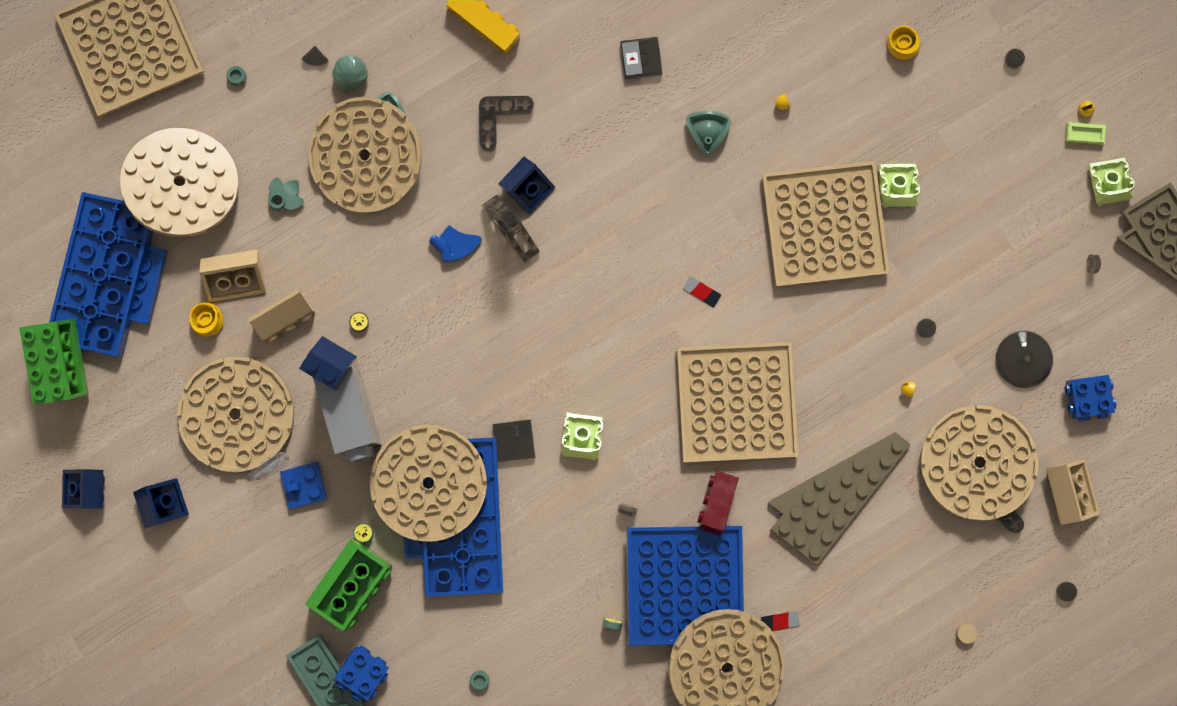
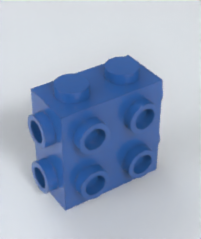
[1064,375,1117,422]
[332,646,389,702]

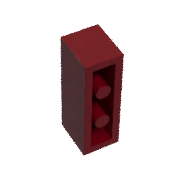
[697,471,739,536]

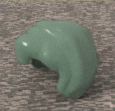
[332,55,368,92]

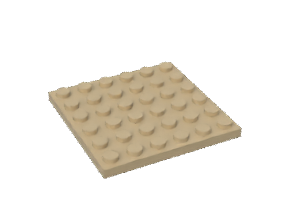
[54,0,205,117]
[762,161,890,287]
[677,342,799,463]

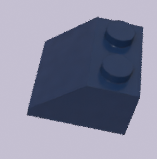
[498,157,555,214]
[299,336,357,391]
[62,469,105,509]
[133,478,189,529]

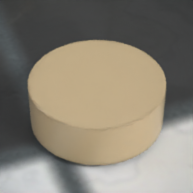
[957,624,977,644]

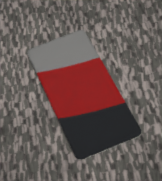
[683,276,721,307]
[761,611,800,631]

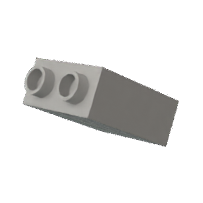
[313,359,382,463]

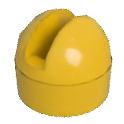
[775,94,791,110]
[1078,101,1095,117]
[901,382,916,398]

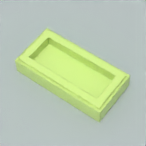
[1066,122,1106,145]

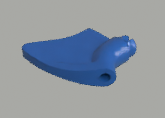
[429,225,482,262]

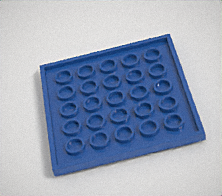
[626,526,744,645]

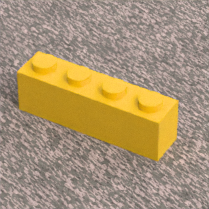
[446,0,520,55]

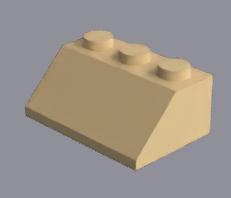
[200,249,266,302]
[248,289,315,343]
[1046,458,1100,525]

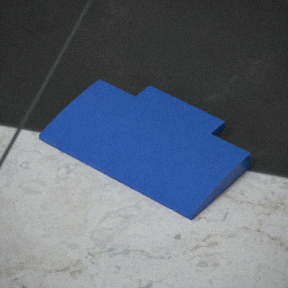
[49,192,168,358]
[404,437,503,597]

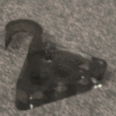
[482,194,540,263]

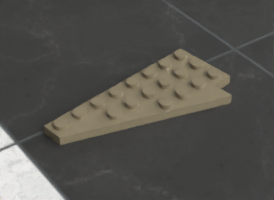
[1116,182,1177,282]
[768,432,910,565]

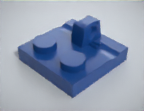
[280,462,328,509]

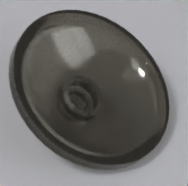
[995,331,1053,388]

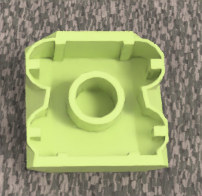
[1088,158,1135,206]
[879,164,920,208]
[561,413,604,460]

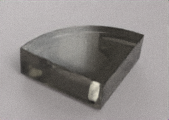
[301,46,329,66]

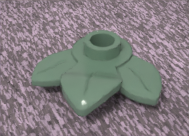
[268,177,304,211]

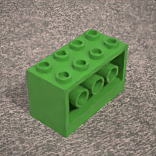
[19,318,89,405]
[305,538,393,631]

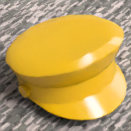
[887,25,920,60]
[189,302,223,337]

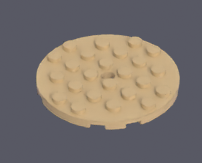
[308,97,422,212]
[120,128,238,237]
[177,356,294,472]
[921,405,1039,521]
[370,425,487,542]
[669,609,785,706]

